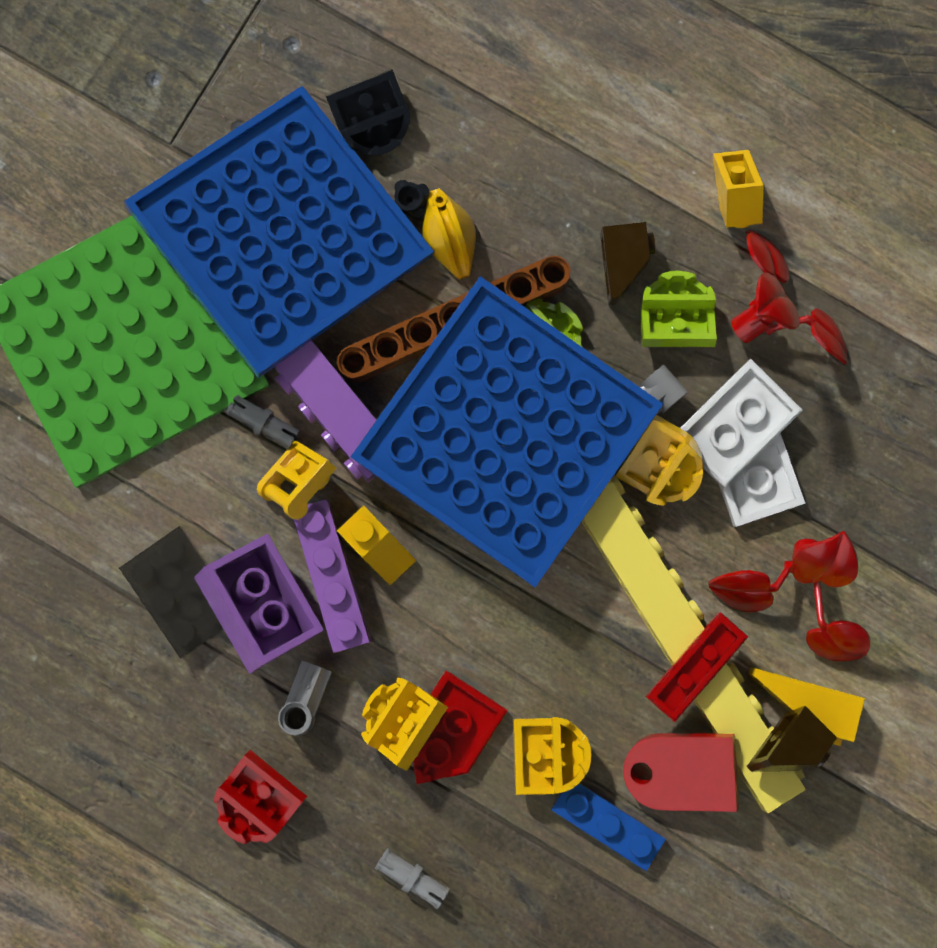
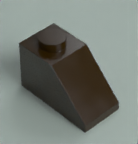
[600,222,655,305]
[746,706,837,772]

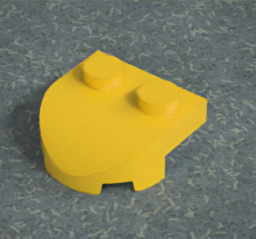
[615,415,703,506]
[361,678,448,771]
[513,717,591,795]

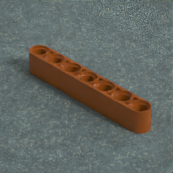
[337,255,571,383]

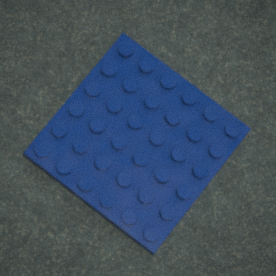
[124,86,434,378]
[350,276,663,588]

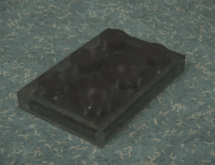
[119,526,224,659]

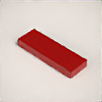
[645,612,748,722]

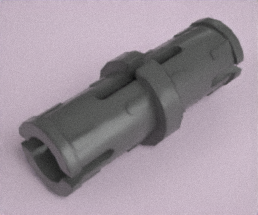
[226,395,301,450]

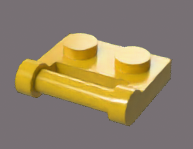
[257,440,337,520]

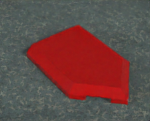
[412,670,508,784]

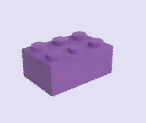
[194,534,324,674]

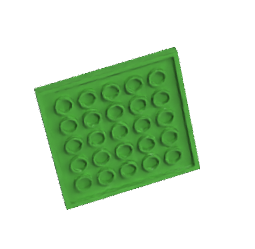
[0,215,270,488]

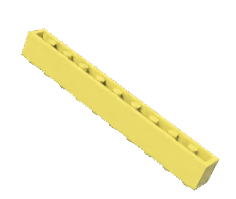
[581,475,806,814]

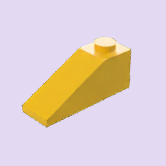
[748,668,865,746]

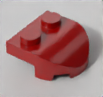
[213,750,308,844]

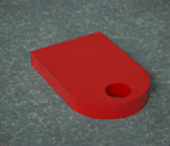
[623,733,739,812]

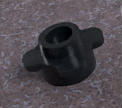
[394,180,430,219]

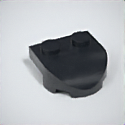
[325,69,410,155]

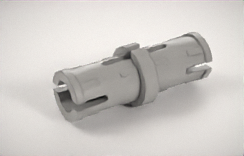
[374,848,450,909]

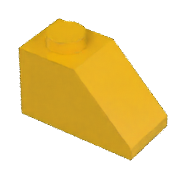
[713,150,764,228]
[337,505,417,586]

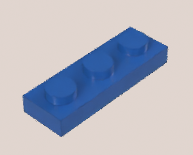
[551,783,666,871]

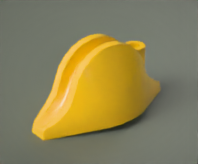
[422,188,476,280]

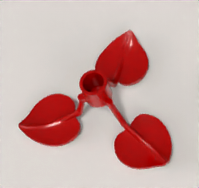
[731,229,848,365]
[708,531,871,662]

